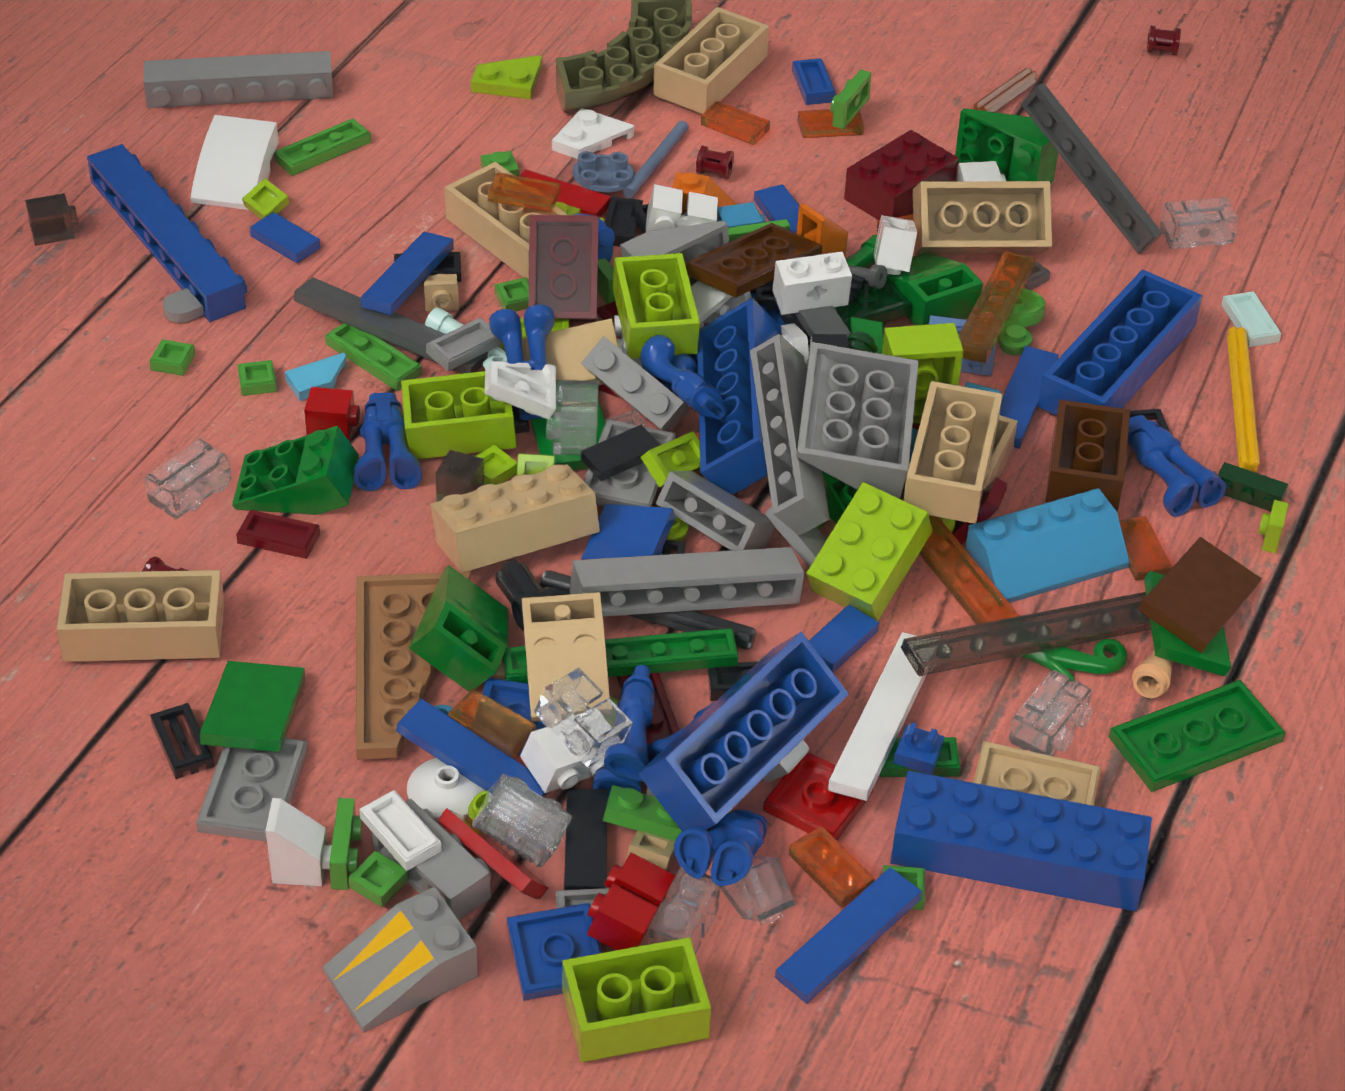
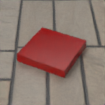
[763,752,873,846]

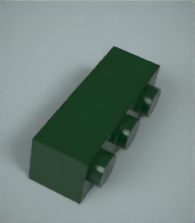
[1218,462,1289,511]

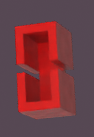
[587,852,676,950]

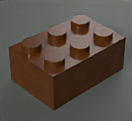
[1045,399,1130,512]

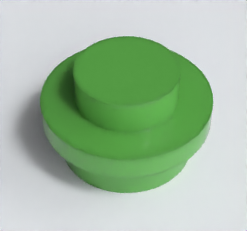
[998,325,1032,356]

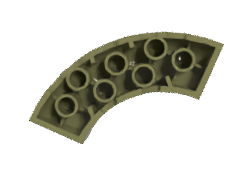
[556,0,692,112]

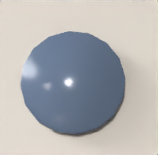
[572,151,635,193]

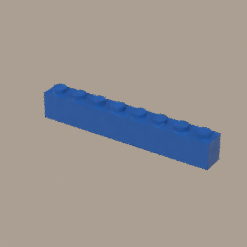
[87,144,247,322]

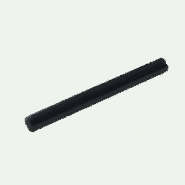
[540,570,756,650]

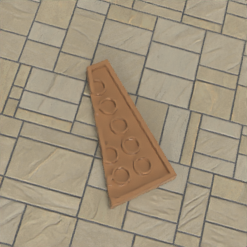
[356,572,471,760]

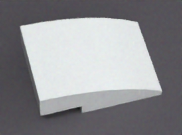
[190,115,279,210]

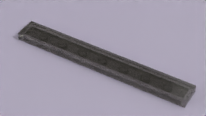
[901,592,1151,676]

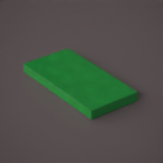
[1108,680,1285,792]

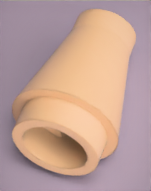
[1132,650,1174,698]

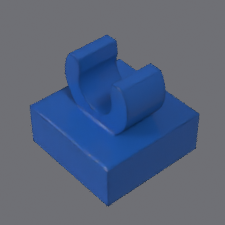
[894,722,945,775]

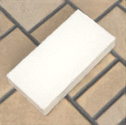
[359,790,442,871]

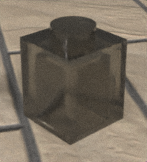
[25,193,78,246]
[435,450,484,502]

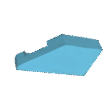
[285,352,347,401]

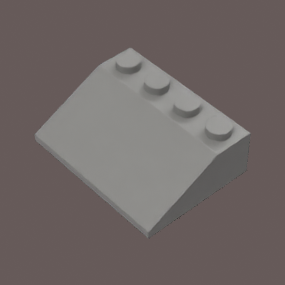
[796,342,918,499]

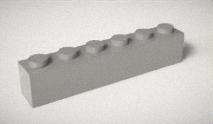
[144,51,334,108]
[750,334,830,536]
[570,547,804,617]

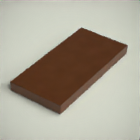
[685,223,823,298]
[1138,537,1262,653]

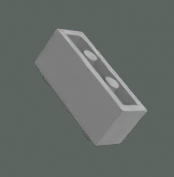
[581,336,690,432]
[656,471,775,551]
[372,798,492,920]

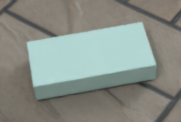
[1221,291,1282,347]

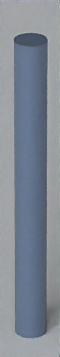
[622,121,689,199]

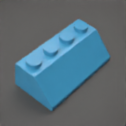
[964,488,1130,606]

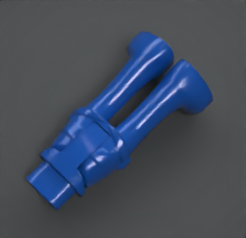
[489,304,555,420]
[641,335,726,419]
[353,392,422,492]
[1127,415,1226,517]
[593,665,655,799]
[674,810,768,886]

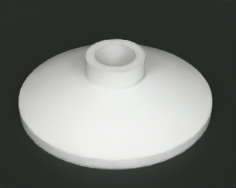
[407,758,485,821]

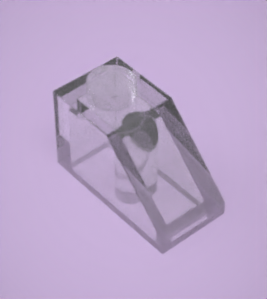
[709,855,795,925]

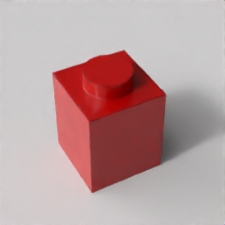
[304,387,360,440]

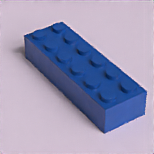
[1037,269,1202,415]
[697,298,777,495]
[638,631,849,831]
[890,771,1152,912]

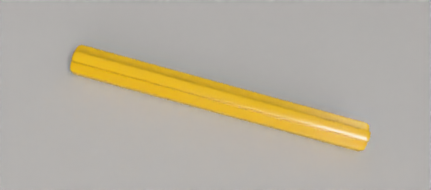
[1227,326,1260,472]

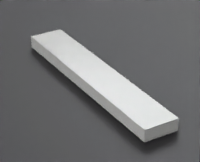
[828,632,939,801]

